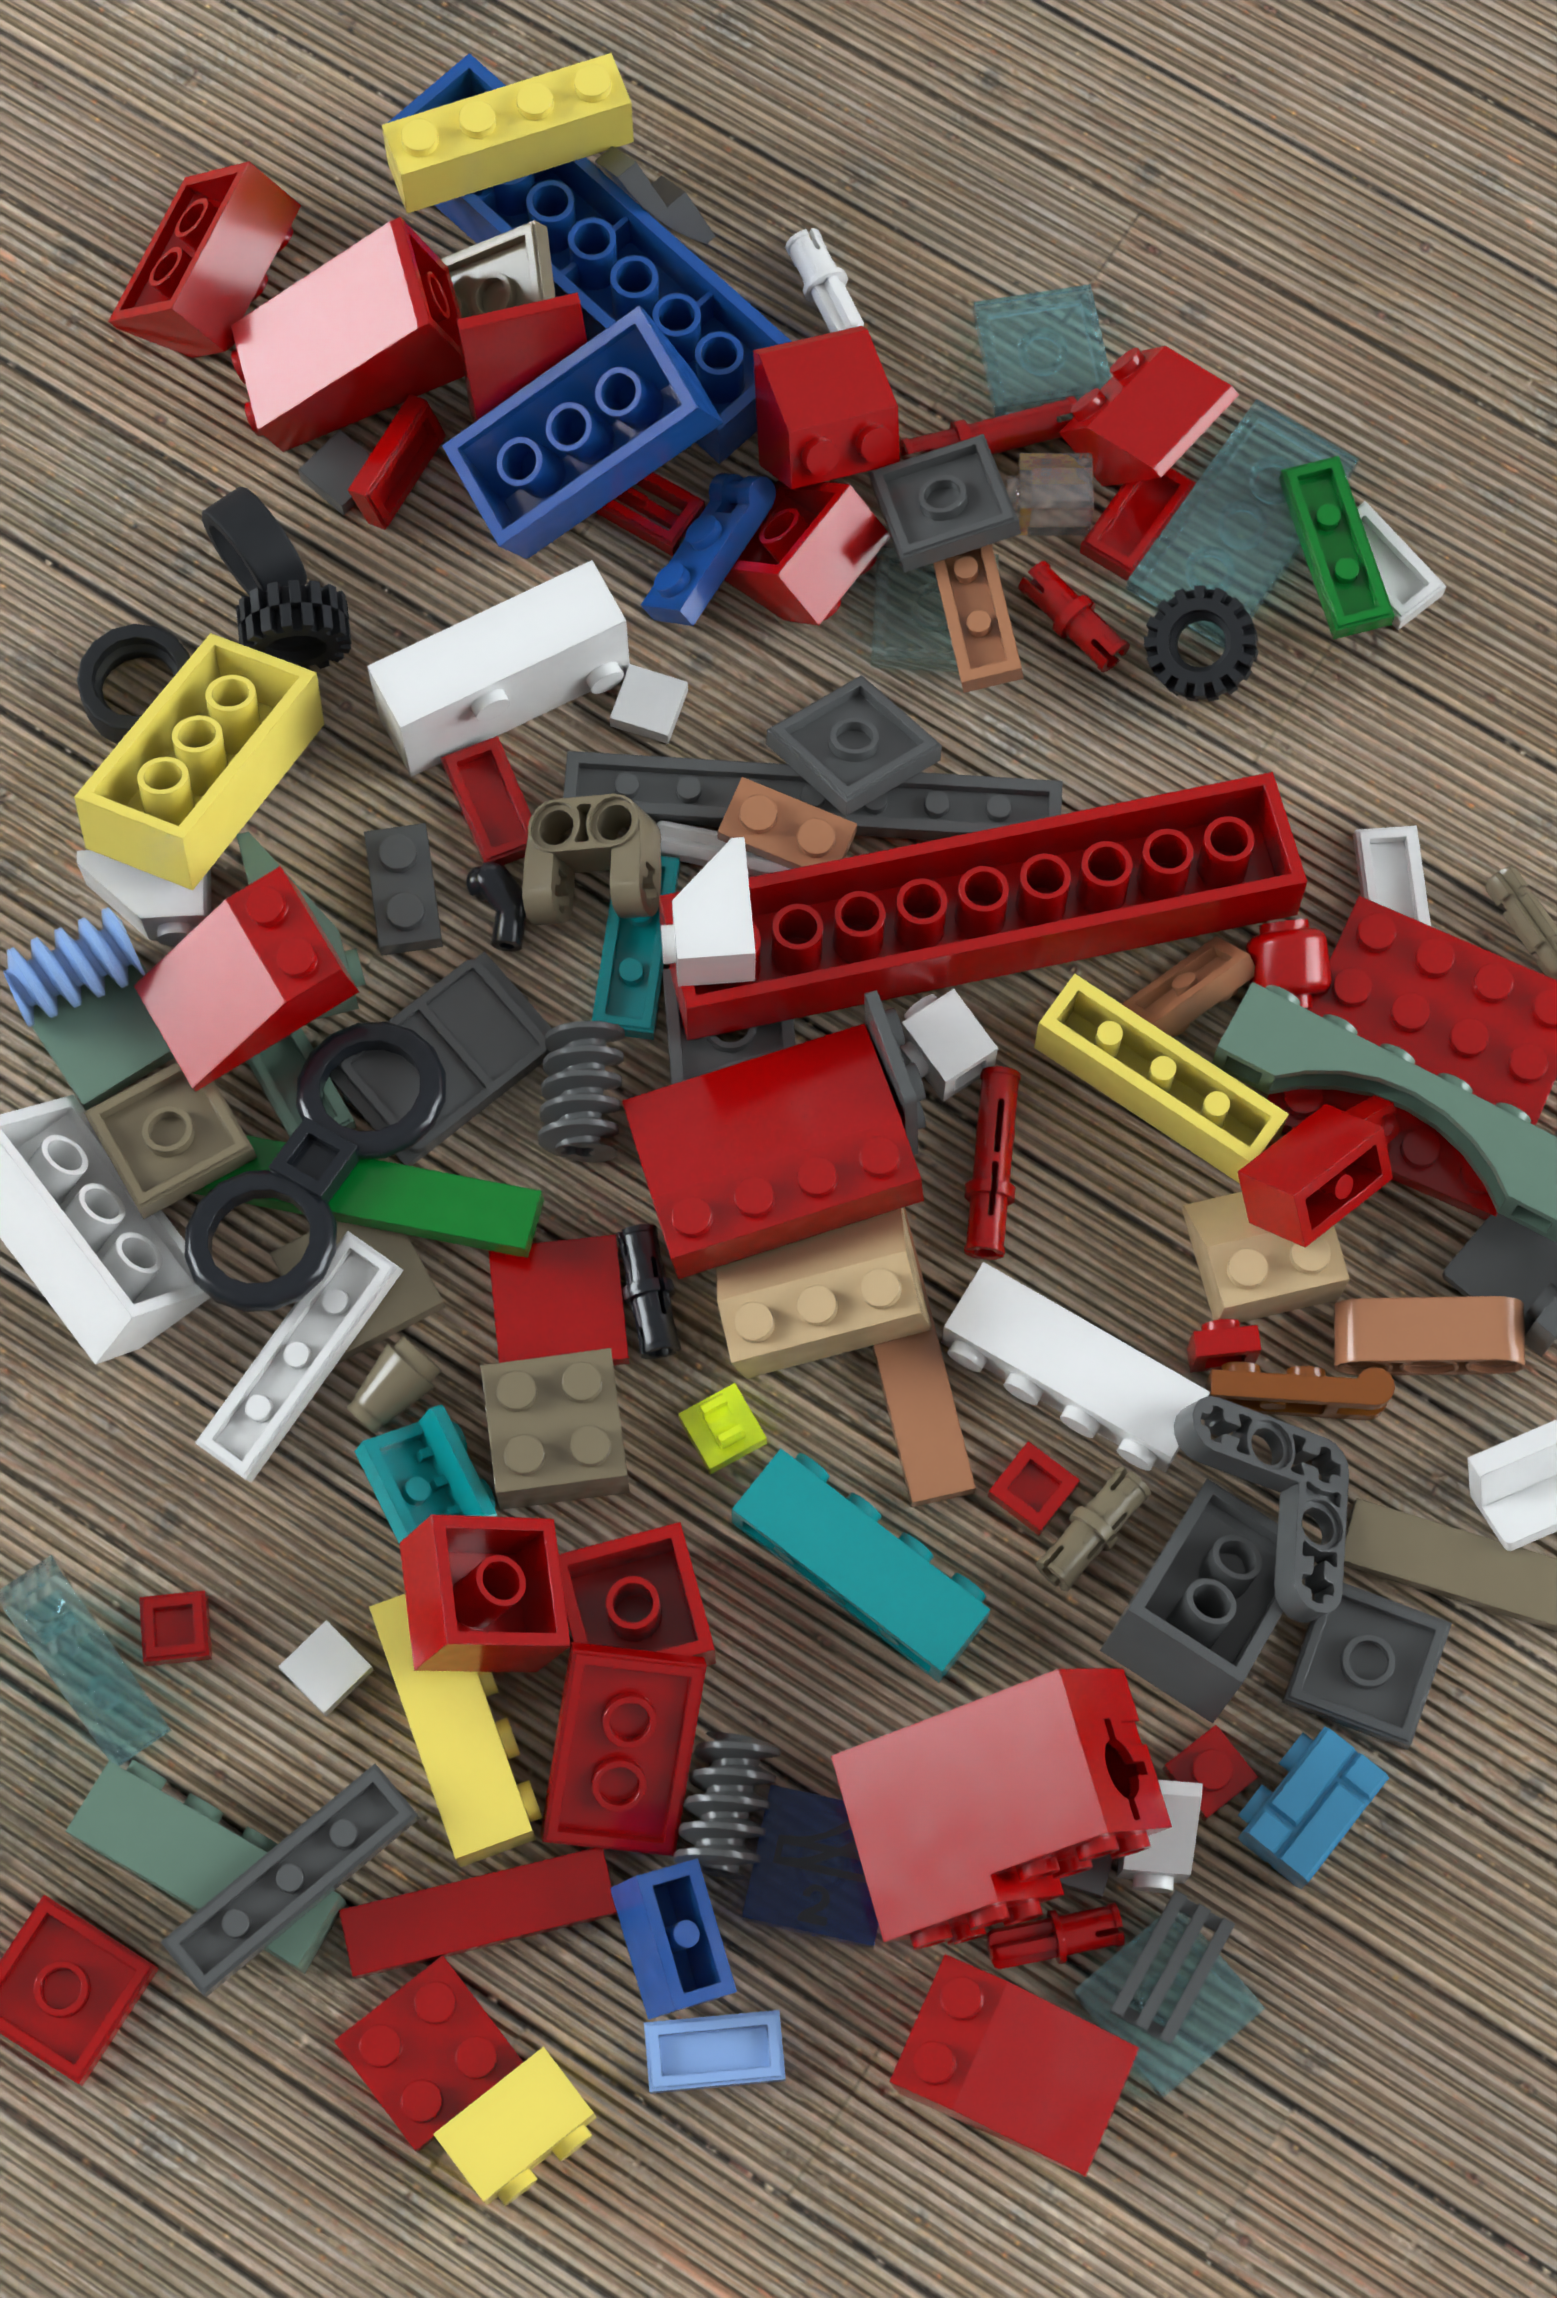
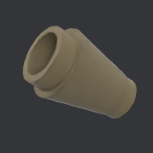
[346,1336,442,1433]

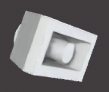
[661,837,756,987]
[77,850,212,946]
[1117,1780,1203,1893]

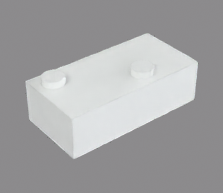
[367,560,630,777]

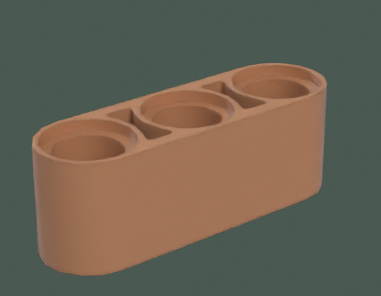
[1334,1296,1525,1376]

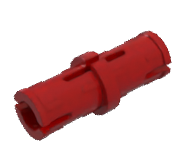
[1018,560,1130,673]

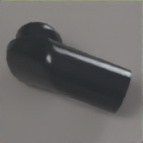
[466,861,527,952]

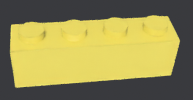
[382,53,634,214]
[1034,974,1289,1184]
[369,1594,543,1868]

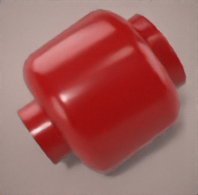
[1246,919,1332,1009]

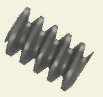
[538,1021,625,1162]
[673,1732,781,1880]

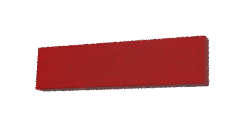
[339,1848,618,1979]

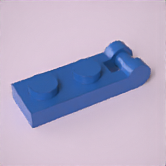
[641,473,776,626]

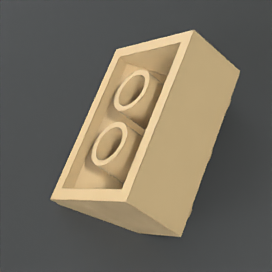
[716,1208,932,1379]

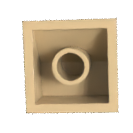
[1182,1192,1350,1323]

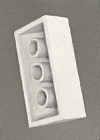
[0,1095,211,1365]

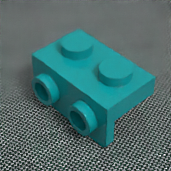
[354,1404,497,1545]

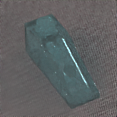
[0,1555,171,1766]

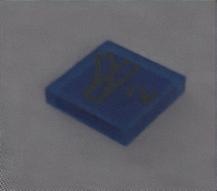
[742,1785,879,1949]

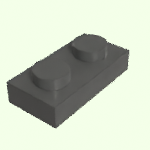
[364,823,443,956]

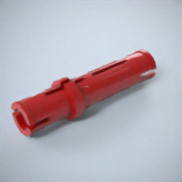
[899,396,1077,456]
[964,1066,1021,1260]

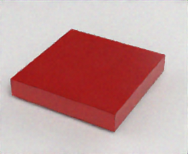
[488,1234,629,1365]
[0,1895,159,2086]

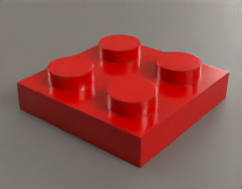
[334,1955,523,2153]

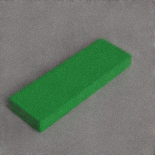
[1279,456,1395,640]

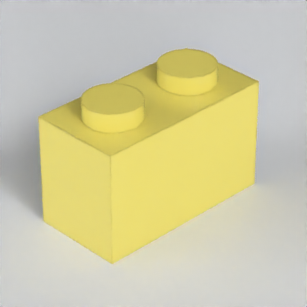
[433,2046,597,2206]

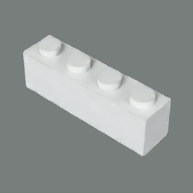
[941,1262,1210,1473]

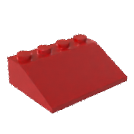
[622,1023,924,1279]

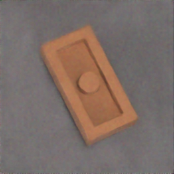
[717,777,857,869]
[1122,936,1255,1038]

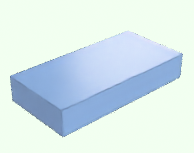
[644,2010,786,2094]

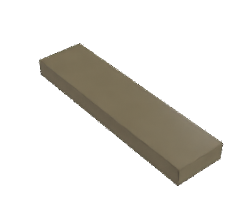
[1344,1498,1557,1631]

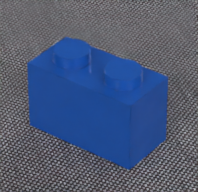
[610,1858,737,2020]

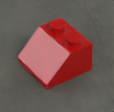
[753,326,900,489]
[1059,346,1239,487]
[724,480,891,626]

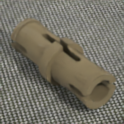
[1036,1467,1151,1591]

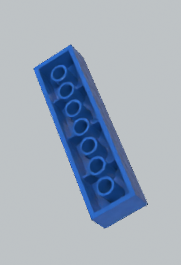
[387,53,792,464]

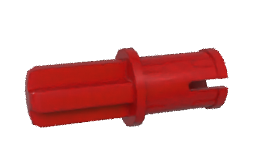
[987,1902,1125,1969]

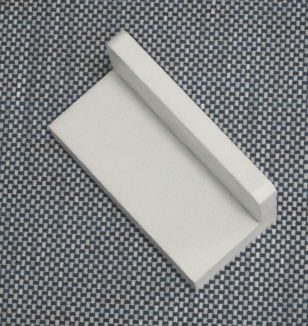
[1468,1419,1557,1551]

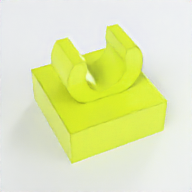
[678,1383,767,1475]

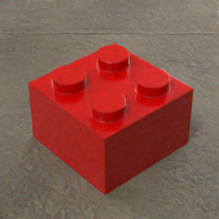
[399,1514,571,1672]
[559,1522,716,1666]

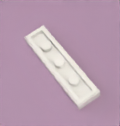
[195,1231,404,1483]

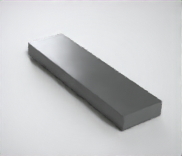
[161,1763,420,1997]

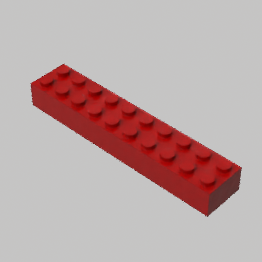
[659,772,1308,1041]

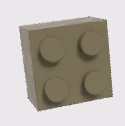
[480,1348,630,1510]

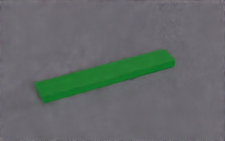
[193,1135,544,1258]

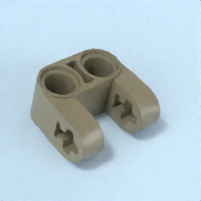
[522,794,662,925]

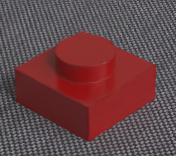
[1187,1319,1262,1373]
[1162,1725,1258,1822]

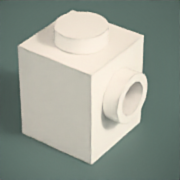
[900,989,998,1102]

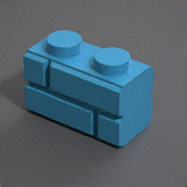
[1238,1727,1390,1889]

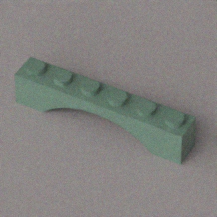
[1212,982,1557,1242]

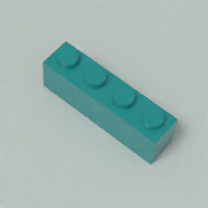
[732,1448,991,1683]

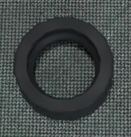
[202,487,307,596]
[77,624,190,745]

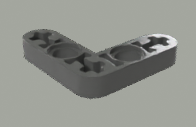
[1174,1396,1349,1623]

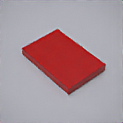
[540,1642,707,1856]

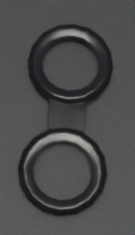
[184,1021,446,1312]

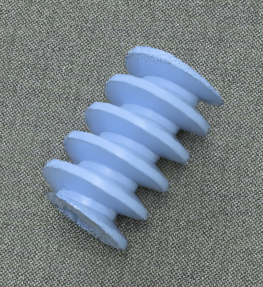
[3,907,145,1028]

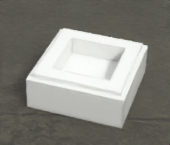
[610,664,688,744]
[278,1620,374,1717]

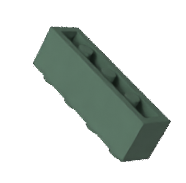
[66,1760,347,1974]

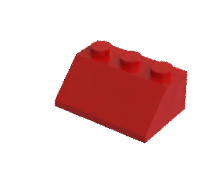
[108,161,301,358]

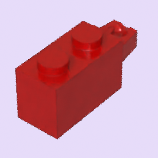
[1237,1095,1400,1248]

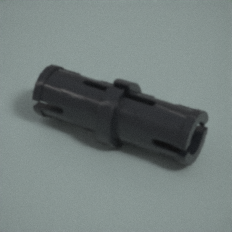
[616,1224,681,1359]

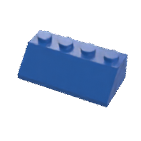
[442,306,723,559]

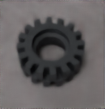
[236,580,352,670]
[1144,585,1259,702]

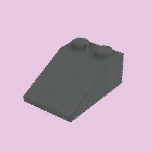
[1100,1479,1283,1723]

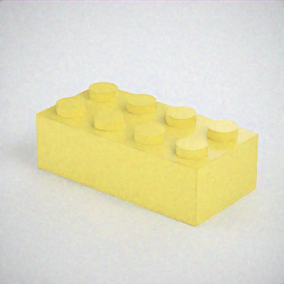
[74,633,324,890]

